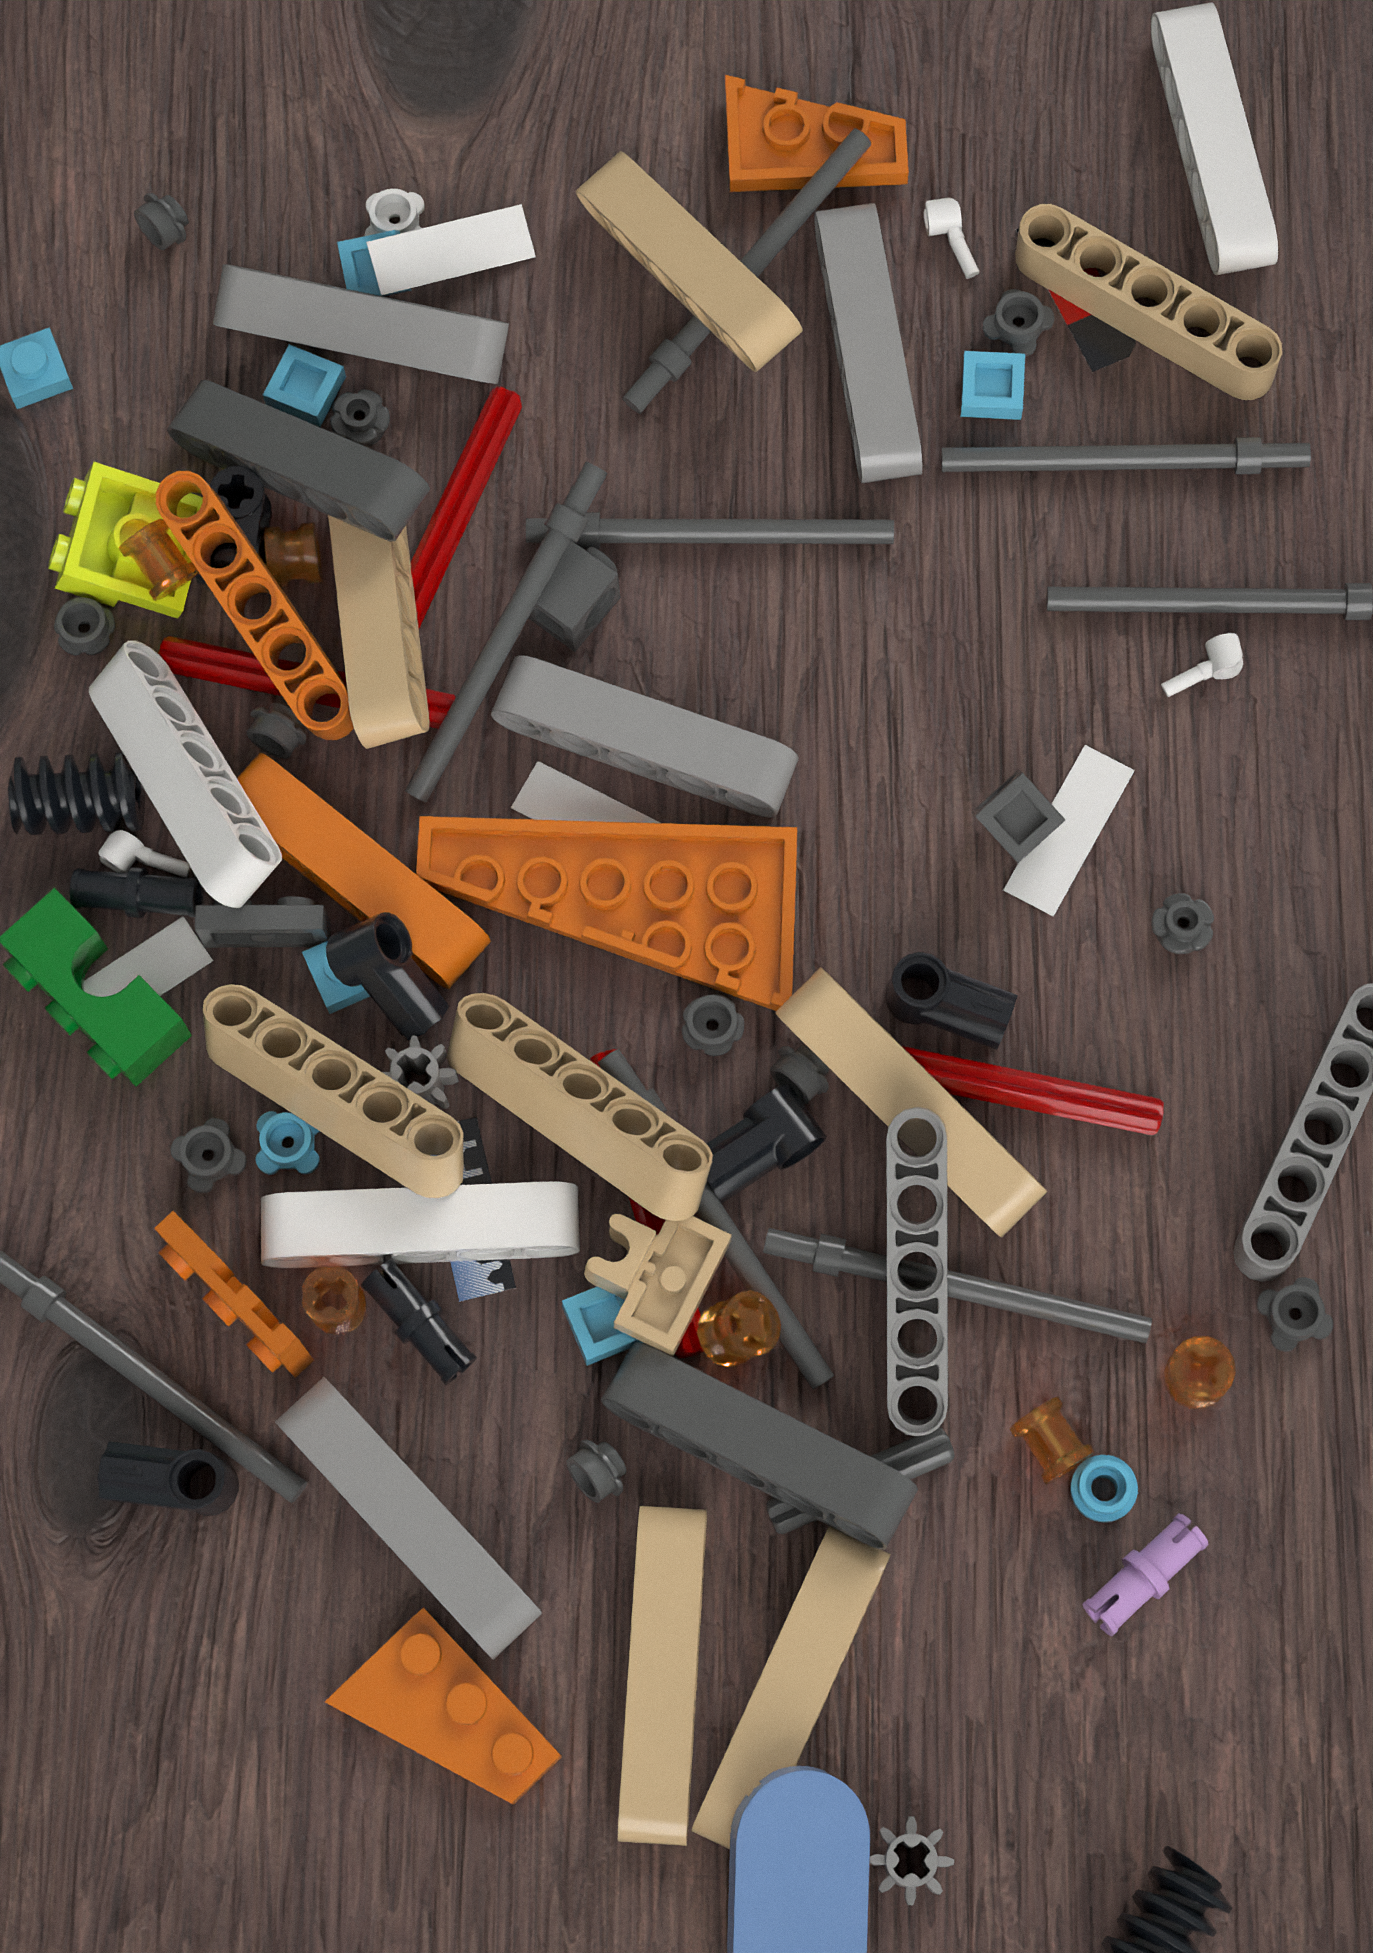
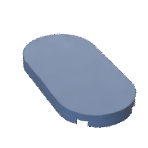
[727,1766,870,1953]

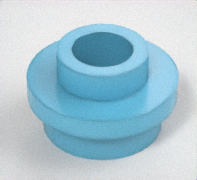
[1070,1455,1138,1523]

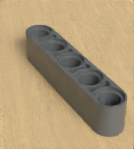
[167,380,430,542]
[601,1342,918,1550]

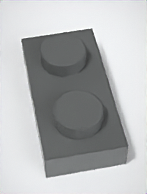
[195,896,331,948]

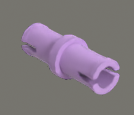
[1082,1513,1209,1636]

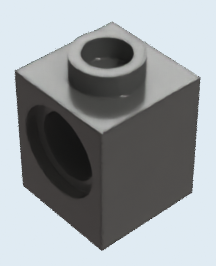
[528,541,621,652]
[972,769,1065,863]

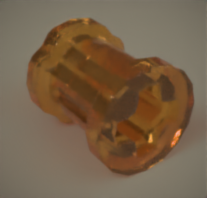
[118,519,199,601]
[302,1266,367,1335]
[1009,1396,1095,1485]

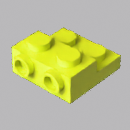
[48,462,203,619]

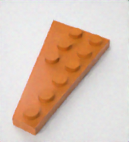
[416,816,798,1011]

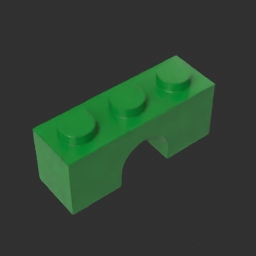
[0,888,192,1087]

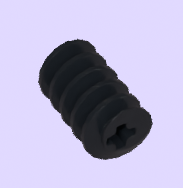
[8,752,145,835]
[1101,1846,1232,1953]

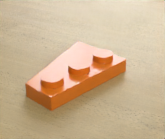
[725,75,909,192]
[154,1211,314,1378]
[325,1607,562,1805]

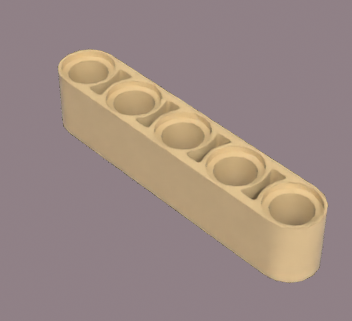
[575,151,803,372]
[1015,204,1282,400]
[328,515,430,749]
[775,967,1048,1238]
[203,984,464,1198]
[446,993,713,1221]
[618,1506,707,1846]
[691,1526,891,1849]

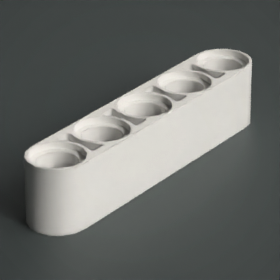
[1151,2,1278,275]
[89,641,282,908]
[261,1182,580,1268]

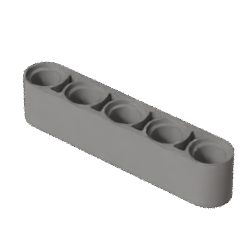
[814,203,923,483]
[213,264,509,384]
[491,655,799,818]
[1233,983,1373,1282]
[886,1107,948,1437]
[275,1377,542,1660]

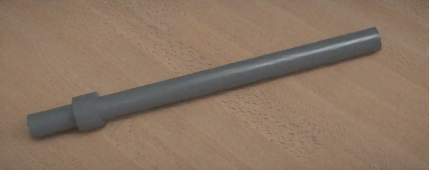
[622,128,872,414]
[941,437,1311,475]
[405,461,608,803]
[526,512,894,549]
[1046,583,1373,620]
[598,1049,835,1390]
[763,1228,1152,1344]
[0,1251,308,1503]

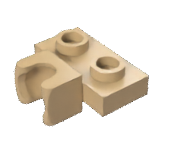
[584,1214,732,1357]

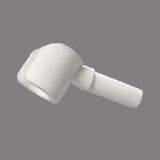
[923,198,979,279]
[1161,633,1243,697]
[98,830,191,878]

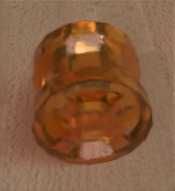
[264,522,323,587]
[697,1290,781,1367]
[1164,1336,1236,1409]

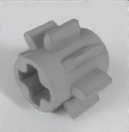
[382,1036,459,1109]
[869,1816,954,1906]

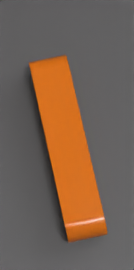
[156,471,354,740]
[237,753,491,990]

